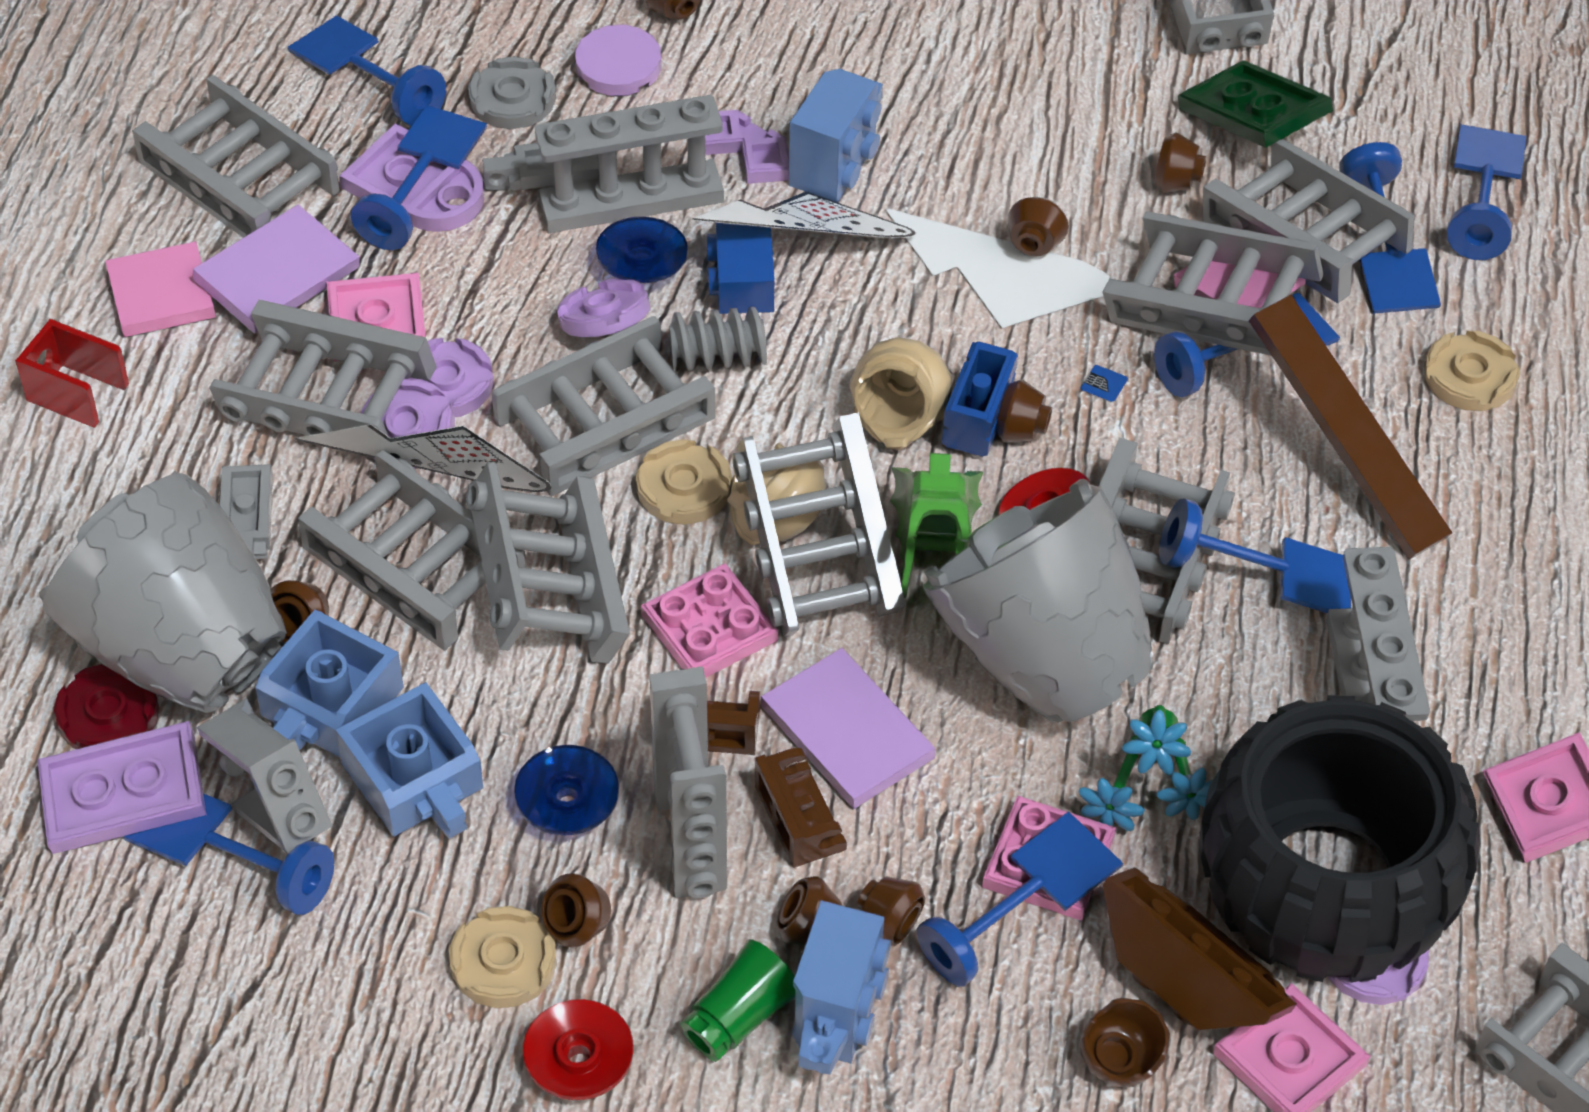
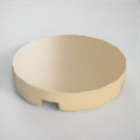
[1424,330,1520,411]
[636,439,732,525]
[449,906,557,1009]

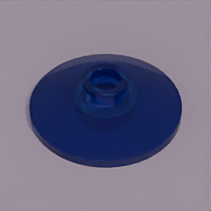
[596,216,688,283]
[514,745,619,836]

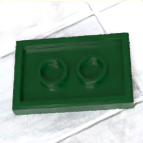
[1177,60,1333,148]

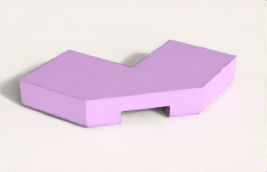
[705,110,789,184]

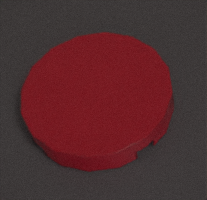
[54,664,160,749]

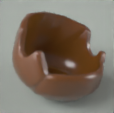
[1080,998,1170,1087]

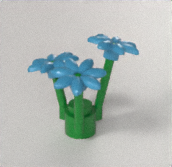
[1079,705,1212,831]

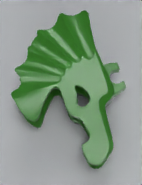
[890,453,983,598]

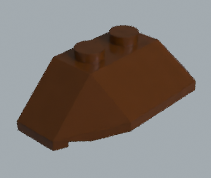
[1103,867,1297,1030]

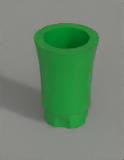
[680,939,795,1062]

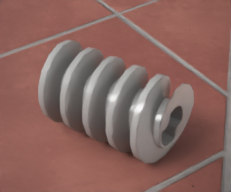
[669,307,767,371]

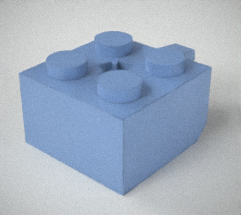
[789,69,883,202]
[255,609,404,757]
[335,682,483,839]
[792,900,891,1075]

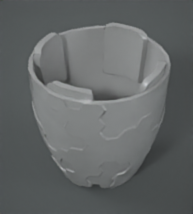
[39,471,287,713]
[923,479,1153,723]

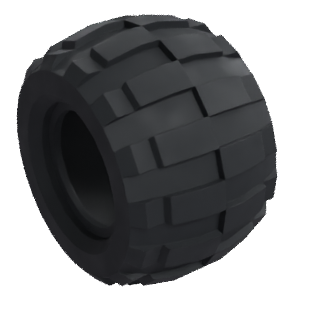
[1199,695,1480,983]

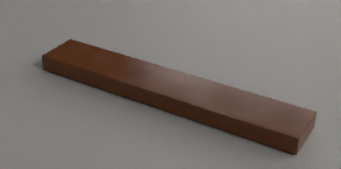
[1249,295,1452,560]

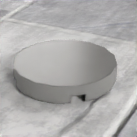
[468,56,556,129]

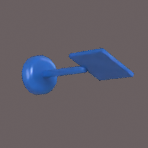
[287,15,446,126]
[350,105,487,251]
[1447,124,1527,260]
[1339,142,1441,314]
[1154,293,1340,398]
[1159,498,1351,614]
[123,793,335,915]
[916,811,1123,987]

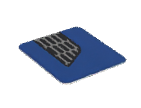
[1081,365,1128,402]

